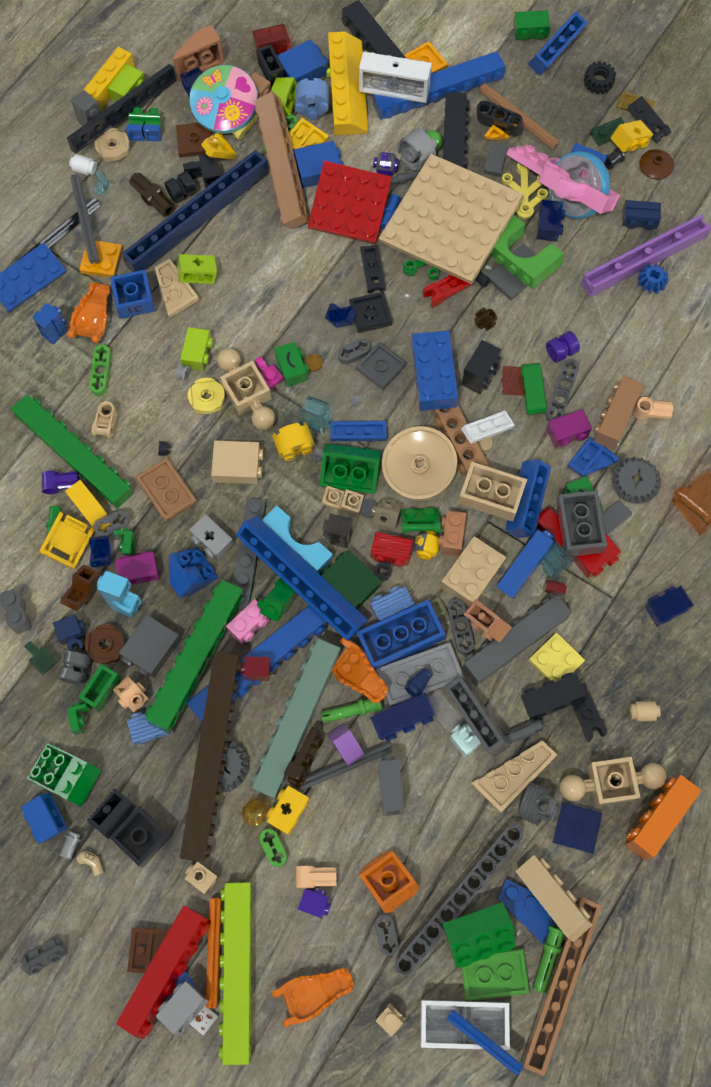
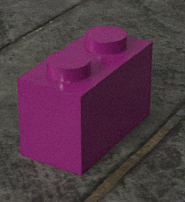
[546,410,592,448]
[115,551,160,585]

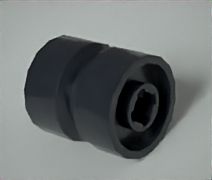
[164,171,197,203]

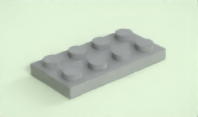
[376,642,464,707]

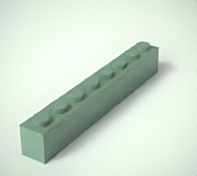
[251,638,341,799]

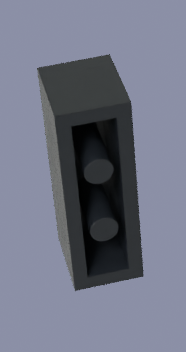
[520,673,587,721]

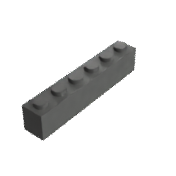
[463,595,572,686]

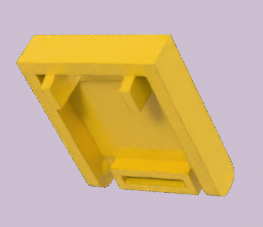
[38,512,94,570]

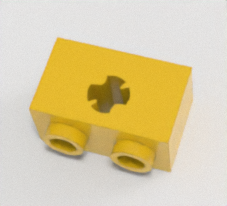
[611,120,653,152]
[266,786,310,836]

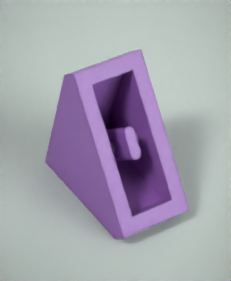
[327,724,365,766]

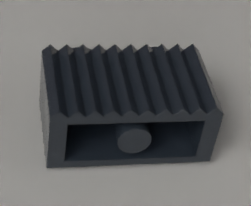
[256,44,285,88]
[87,789,136,840]

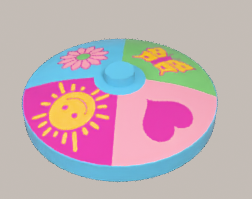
[190,65,258,134]

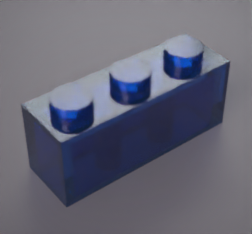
[370,693,437,742]

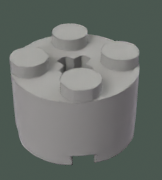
[397,127,437,171]

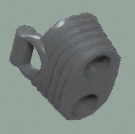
[518,782,559,826]

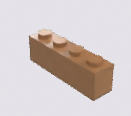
[593,376,644,450]

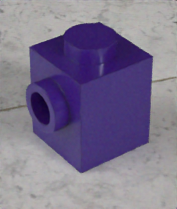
[298,888,331,919]

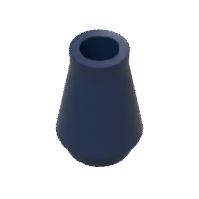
[404,668,433,698]

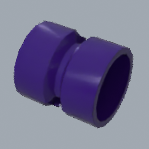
[546,331,580,363]

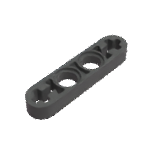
[546,359,579,421]

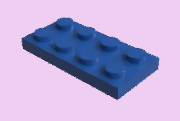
[0,243,66,313]

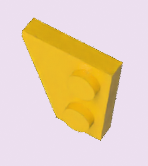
[289,118,329,153]

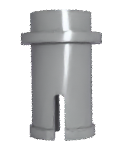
[59,831,81,859]

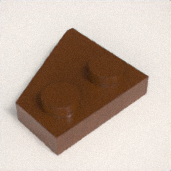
[127,928,169,973]

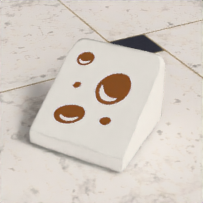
[190,1006,219,1035]

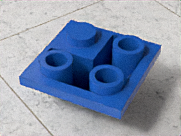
[169,548,218,598]

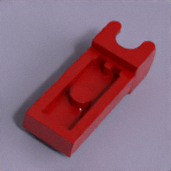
[423,275,474,308]

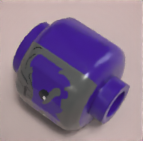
[373,152,399,176]

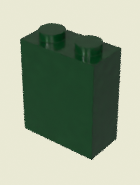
[321,550,382,610]

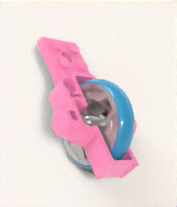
[506,145,620,219]

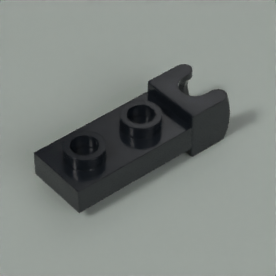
[572,683,607,742]

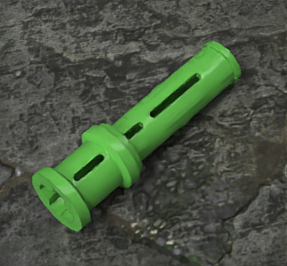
[321,698,382,724]
[532,924,565,993]

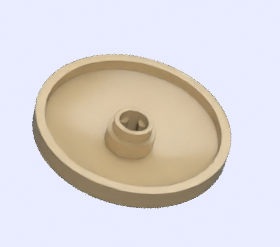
[382,426,458,501]

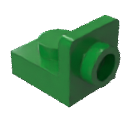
[113,528,136,556]
[67,702,91,735]

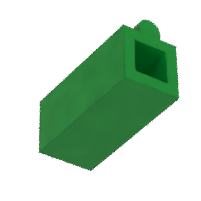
[257,579,298,622]

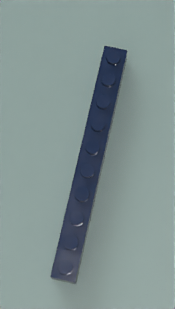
[121,150,269,272]

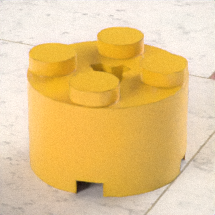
[272,422,315,462]

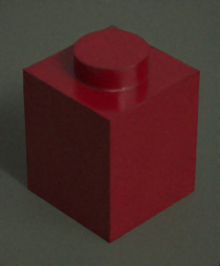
[241,657,271,681]

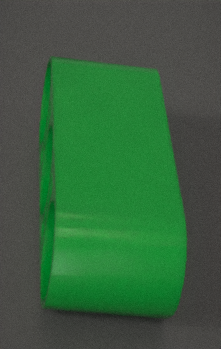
[521,363,546,415]

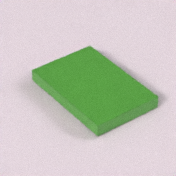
[461,949,530,1001]

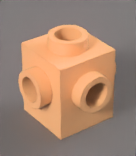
[113,676,148,712]

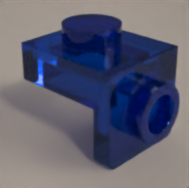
[89,536,112,567]

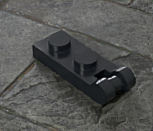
[627,96,671,143]
[360,244,385,293]

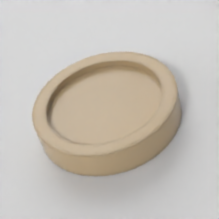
[477,437,492,452]

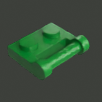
[401,508,441,533]

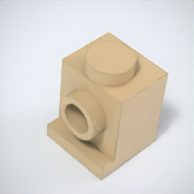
[375,1003,405,1037]

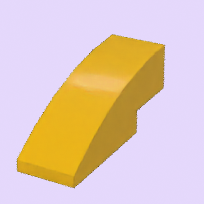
[65,480,114,540]

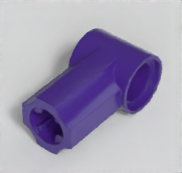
[42,471,80,494]

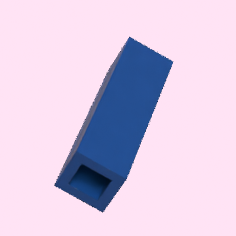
[496,530,556,599]

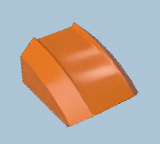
[358,850,419,914]

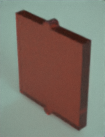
[501,366,525,396]

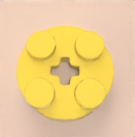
[188,378,225,414]

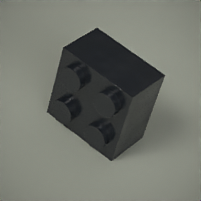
[461,340,502,395]
[109,806,172,868]

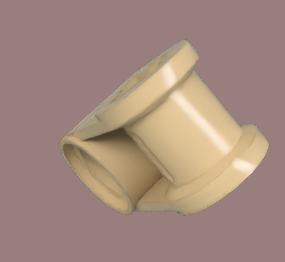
[92,401,118,439]

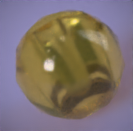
[241,800,268,826]

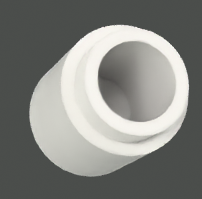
[69,154,97,176]

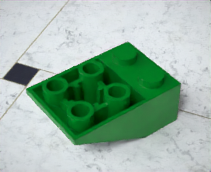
[27,743,102,807]

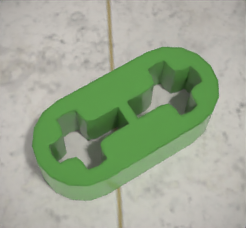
[259,829,287,868]

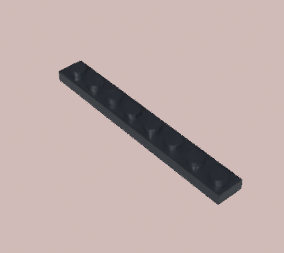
[66,64,177,154]

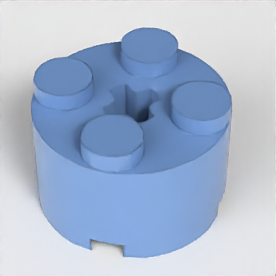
[295,78,330,120]

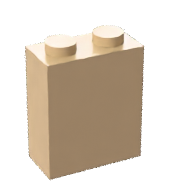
[211,441,264,484]

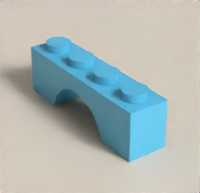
[262,505,333,574]
[97,571,142,618]

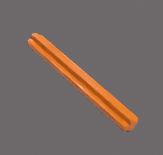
[205,898,222,1008]

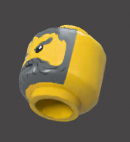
[414,531,440,560]

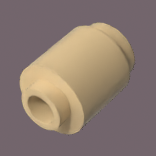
[630,701,660,722]

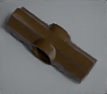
[129,172,175,217]

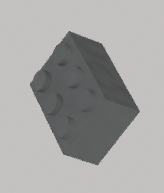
[556,490,607,557]

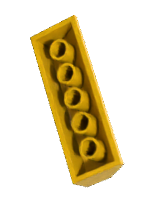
[328,31,368,135]

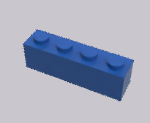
[528,11,588,76]
[505,459,551,538]

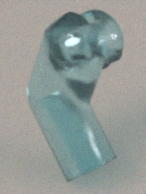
[94,171,109,195]

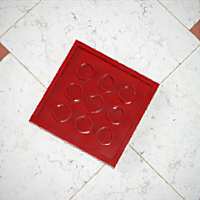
[308,160,392,245]

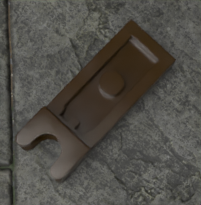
[284,727,323,787]

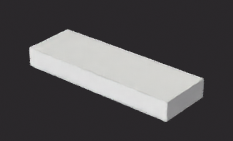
[461,410,515,444]

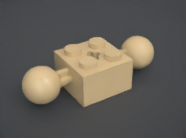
[217,348,275,430]
[560,757,667,807]

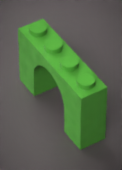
[490,215,564,289]

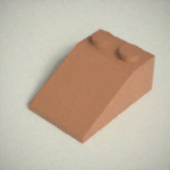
[173,25,224,82]

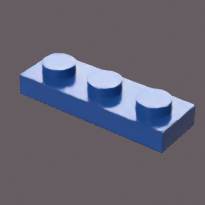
[331,421,387,441]

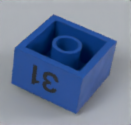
[110,270,155,319]

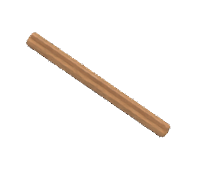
[479,83,559,149]

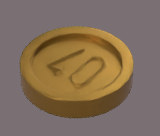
[305,354,323,372]

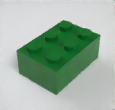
[443,902,516,969]

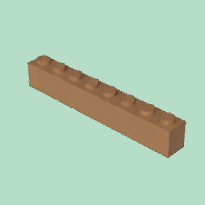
[255,91,309,229]
[521,897,602,1076]

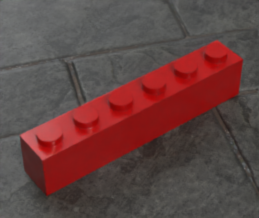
[116,905,211,1039]

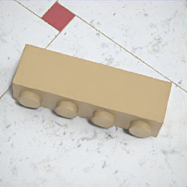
[515,855,593,942]

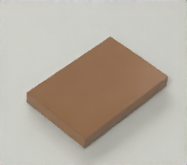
[135,457,198,523]

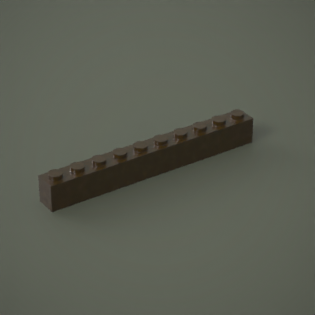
[180,652,242,862]

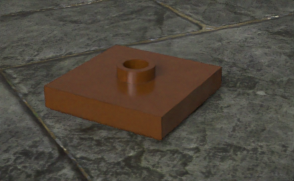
[176,123,211,157]

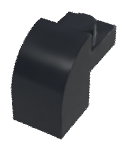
[183,155,220,188]

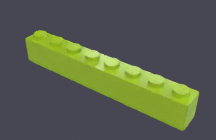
[219,883,252,1065]

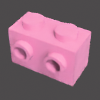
[226,599,270,645]

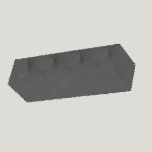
[445,676,511,757]

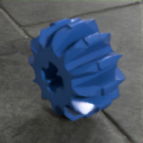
[637,263,669,295]

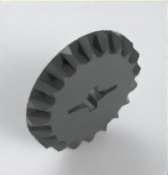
[612,457,661,504]
[195,740,248,793]

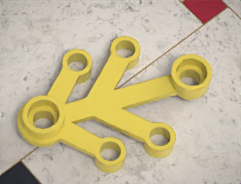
[502,162,548,220]

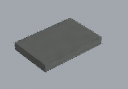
[486,243,537,301]

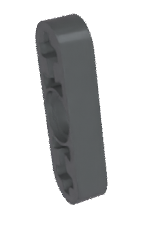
[447,599,474,655]

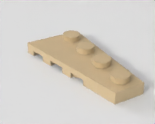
[471,741,557,813]

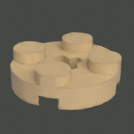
[95,128,130,162]

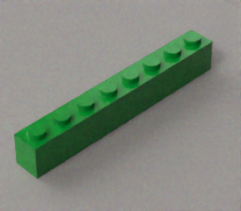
[11,394,133,509]
[145,580,245,734]

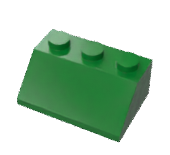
[319,443,381,494]

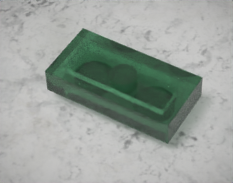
[590,117,625,147]

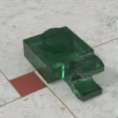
[24,641,58,675]

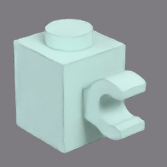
[450,723,481,758]

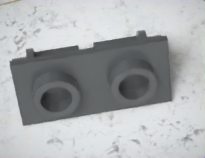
[20,937,68,976]

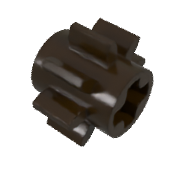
[474,307,497,331]

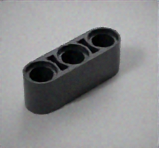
[477,101,523,137]

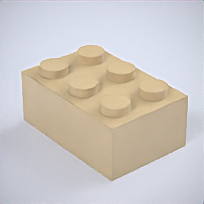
[458,462,527,522]
[440,536,506,607]

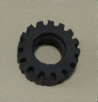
[584,61,616,95]

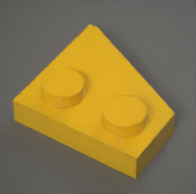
[202,133,237,160]

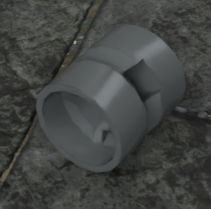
[58,651,91,685]

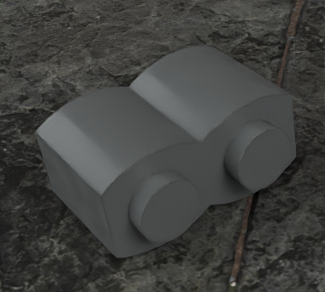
[0,589,31,634]

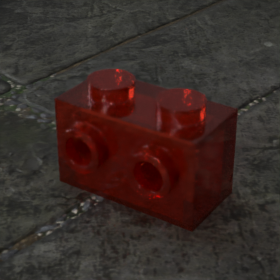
[252,24,290,54]

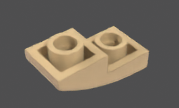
[320,486,364,513]

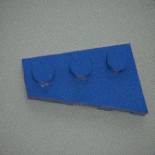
[497,879,557,945]

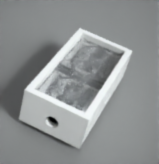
[359,52,432,103]
[420,1000,510,1050]

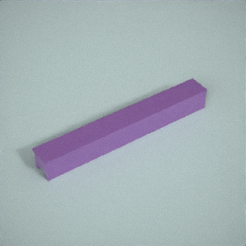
[580,214,711,297]

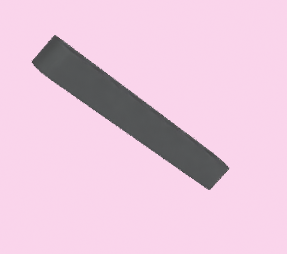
[395,824,523,976]

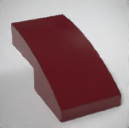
[543,580,567,596]

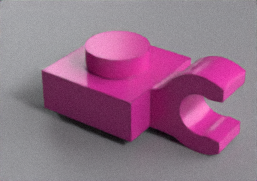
[254,356,284,390]

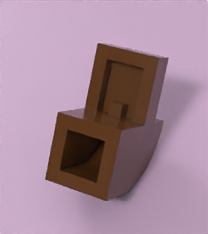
[60,564,100,611]

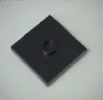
[349,291,393,333]

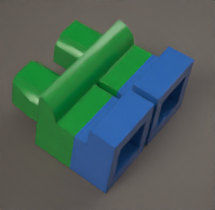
[126,107,162,141]

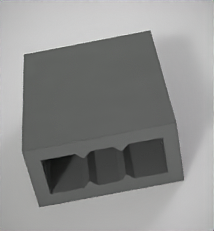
[119,614,181,678]
[378,756,404,816]

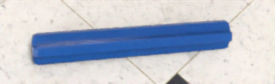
[447,1010,523,1075]

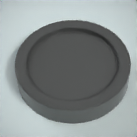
[360,499,378,518]

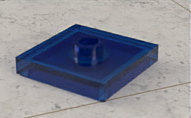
[552,802,602,854]

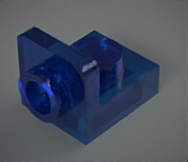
[325,303,357,328]

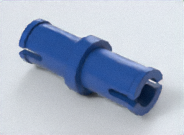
[380,194,401,230]

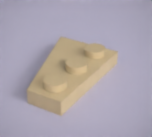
[155,258,199,319]

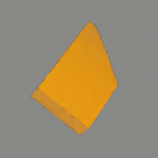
[484,118,517,140]

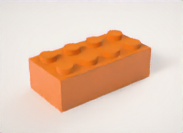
[625,775,702,861]

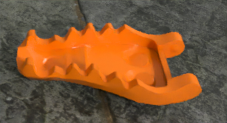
[67,282,110,343]
[332,637,388,703]
[271,968,354,1028]

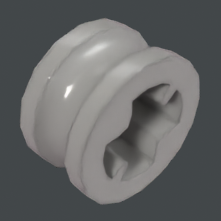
[175,363,190,382]

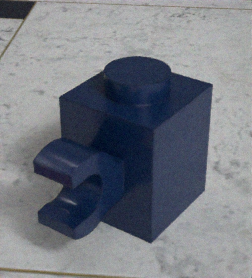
[53,615,86,652]

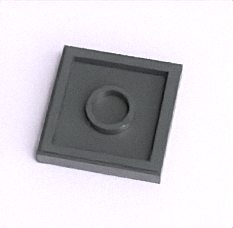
[355,342,407,390]

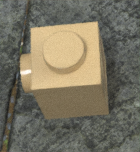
[185,861,219,895]

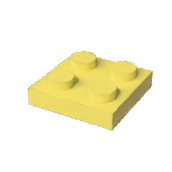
[528,633,585,682]

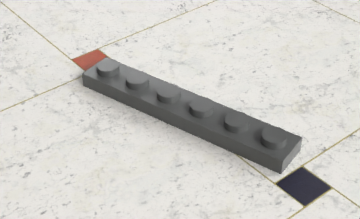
[233,498,266,610]

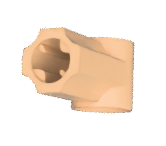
[633,397,673,420]
[296,866,336,889]

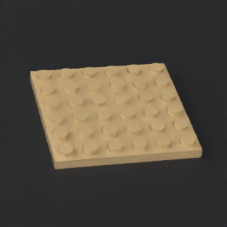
[379,154,524,284]

